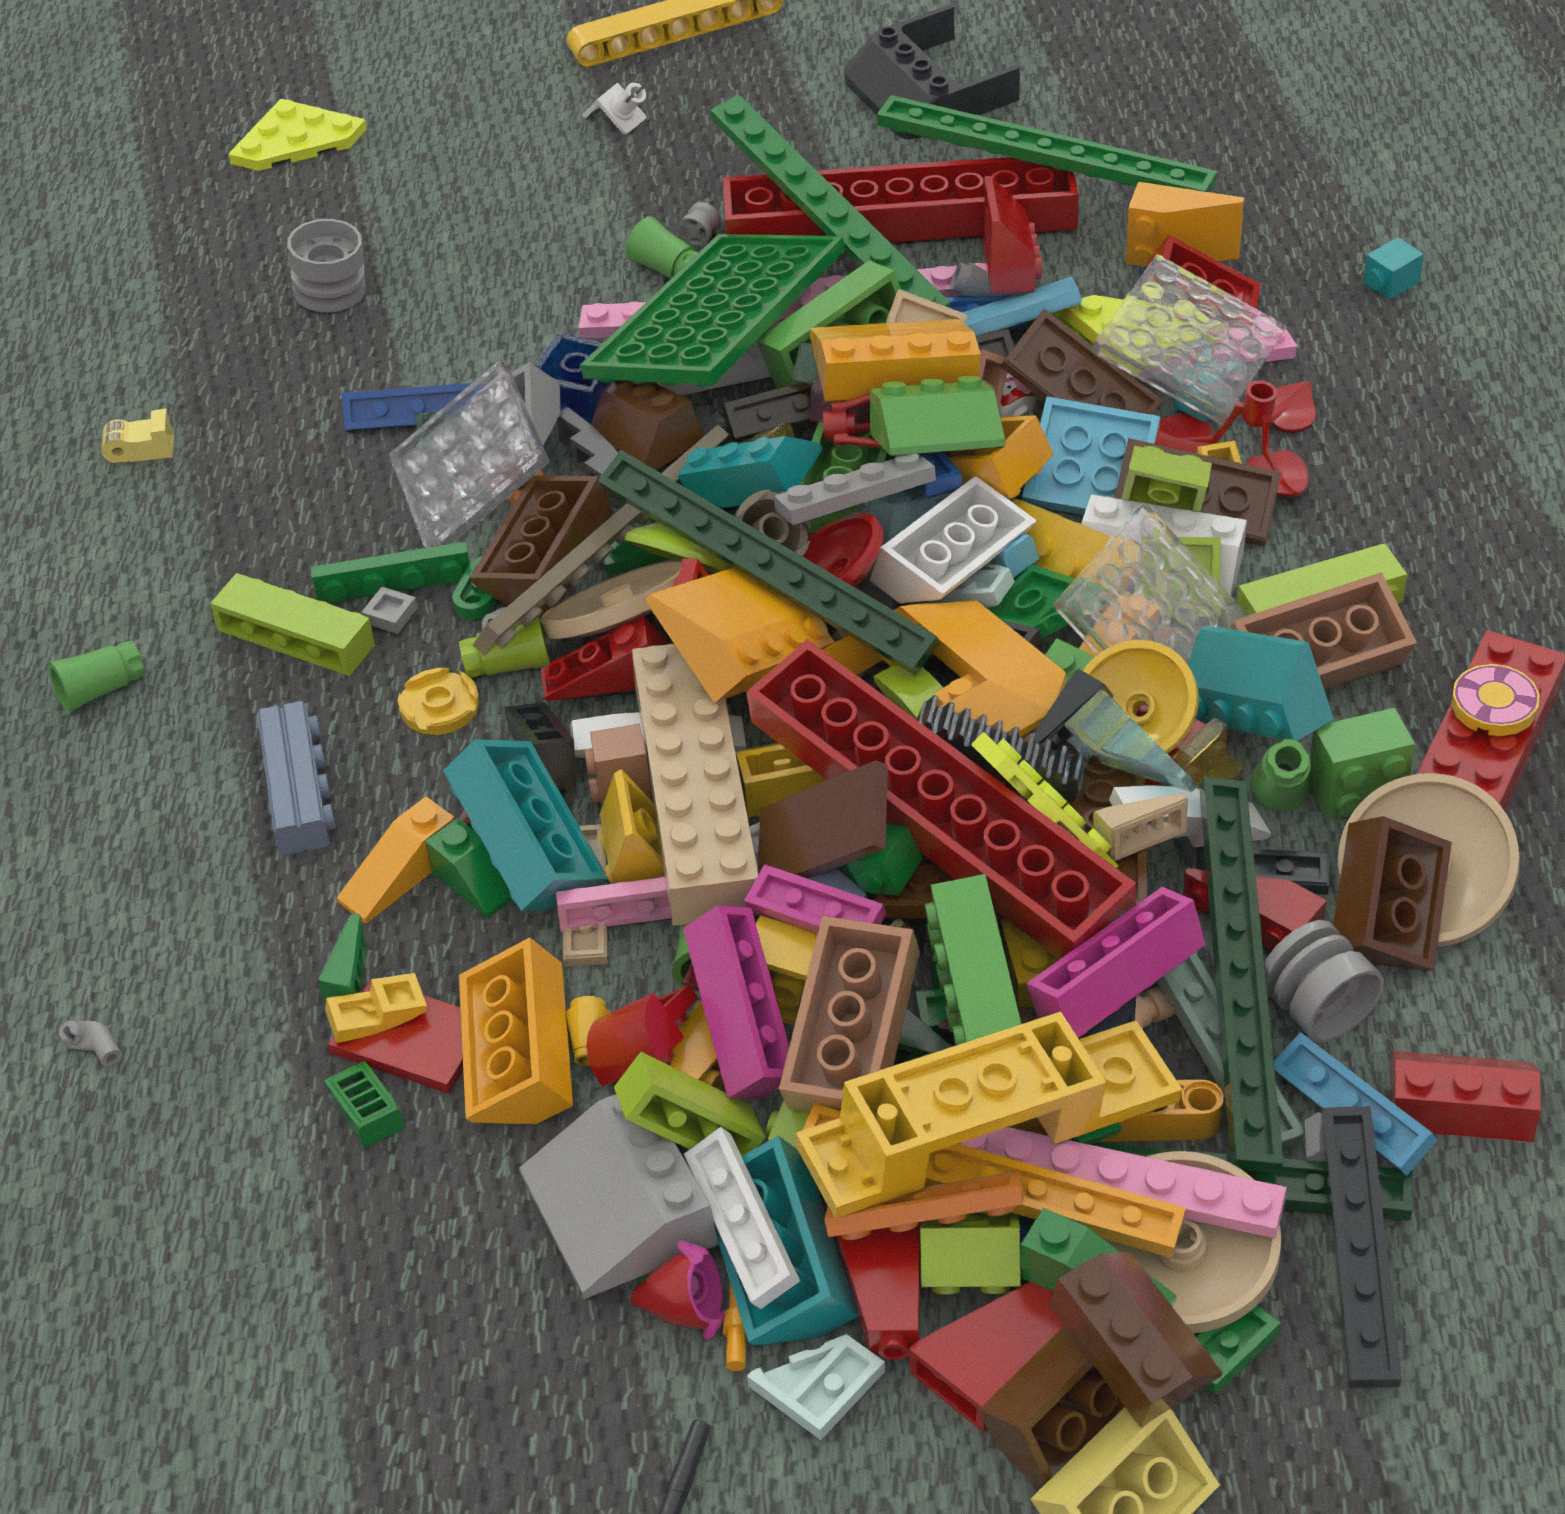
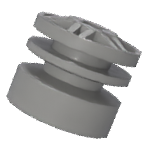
[288,219,366,312]
[1264,920,1384,1043]

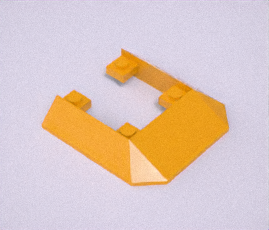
[823,600,1067,737]

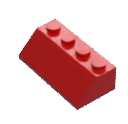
[983,176,1042,292]

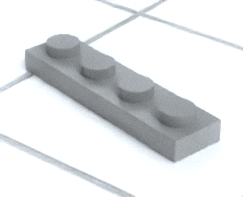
[774,453,936,525]

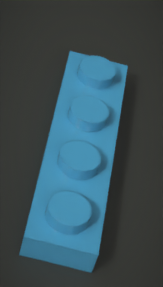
[1274,1032,1438,1176]

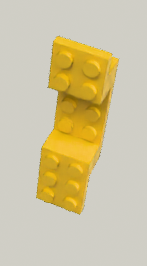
[795,1012,1182,1219]

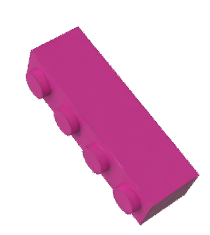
[1027,887,1206,1038]
[683,905,789,1099]

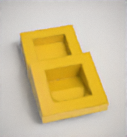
[325,973,427,1043]

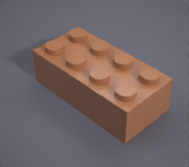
[1230,572,1417,690]
[779,916,920,1113]

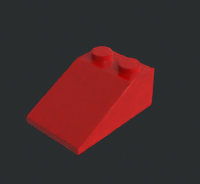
[1137,234,1261,332]

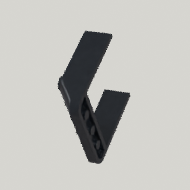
[844,4,1020,139]

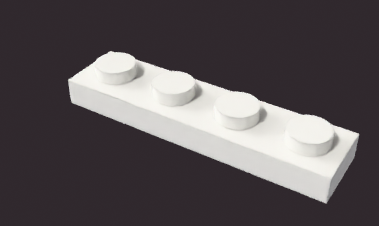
[684,1127,800,1309]

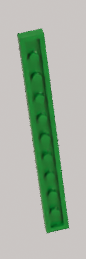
[710,94,950,308]
[877,95,1217,193]

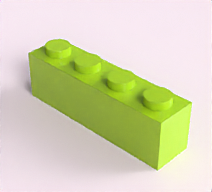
[1236,543,1407,618]
[210,573,375,676]

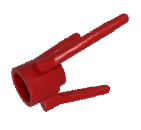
[823,382,908,448]

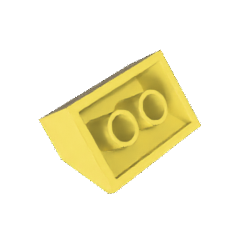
[1031,1407,1220,1514]

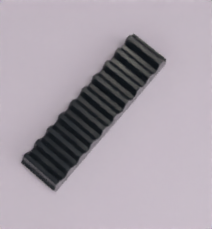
[917,695,1086,803]

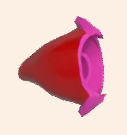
[631,1240,726,1341]

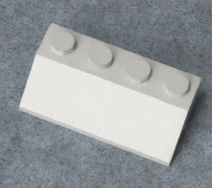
[869,476,1037,604]
[1082,495,1247,607]

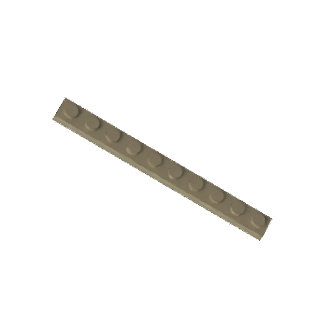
[473,425,729,656]

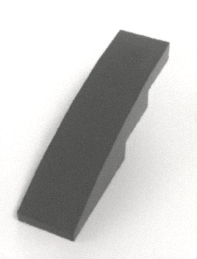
[557,407,641,524]

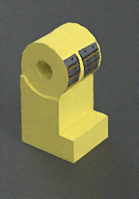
[101,409,174,463]

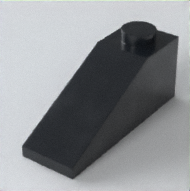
[505,702,576,793]

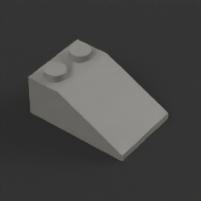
[473,362,561,487]

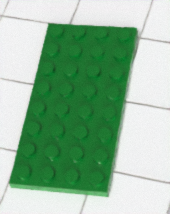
[580,234,846,387]

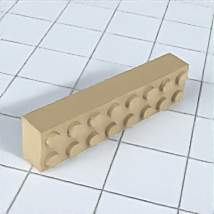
[632,644,761,926]

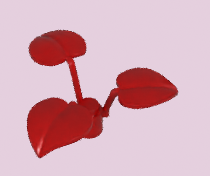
[1155,381,1316,497]

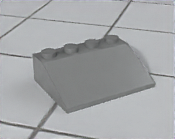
[519,1094,718,1299]

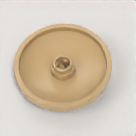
[540,559,683,639]
[1338,773,1520,947]
[1104,1151,1281,1333]

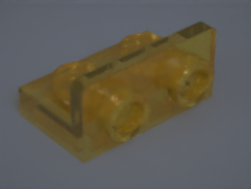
[1161,718,1244,789]

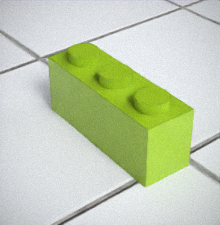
[614,1052,765,1157]

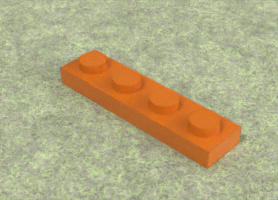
[824,1171,1024,1240]

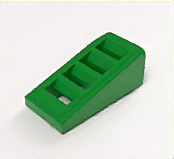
[318,913,367,1006]
[324,1061,405,1148]

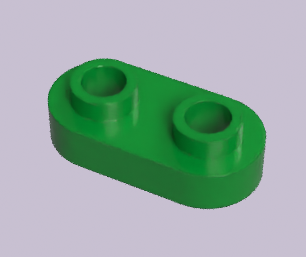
[452,556,497,620]

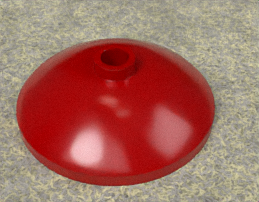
[802,513,884,587]

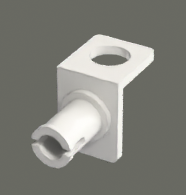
[582,83,646,134]

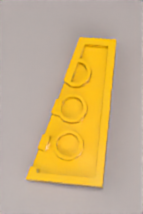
[1012,499,1147,616]

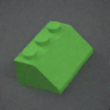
[870,376,1005,456]

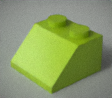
[1122,445,1212,512]
[920,1211,1020,1294]

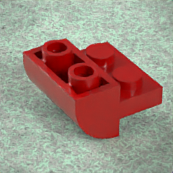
[586,984,699,1087]

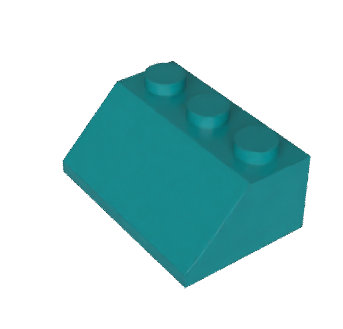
[678,436,823,508]

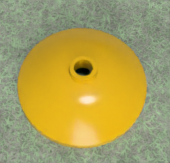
[1077,640,1199,765]

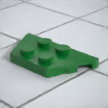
[987,564,1112,639]

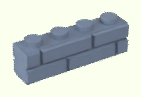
[257,701,336,856]

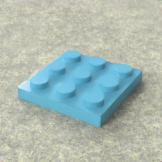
[1022,396,1160,515]

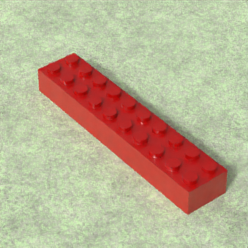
[723,157,1079,242]
[746,639,1136,959]

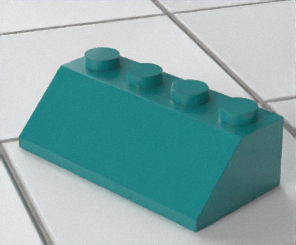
[1188,625,1334,741]
[443,739,608,911]
[714,1135,859,1345]

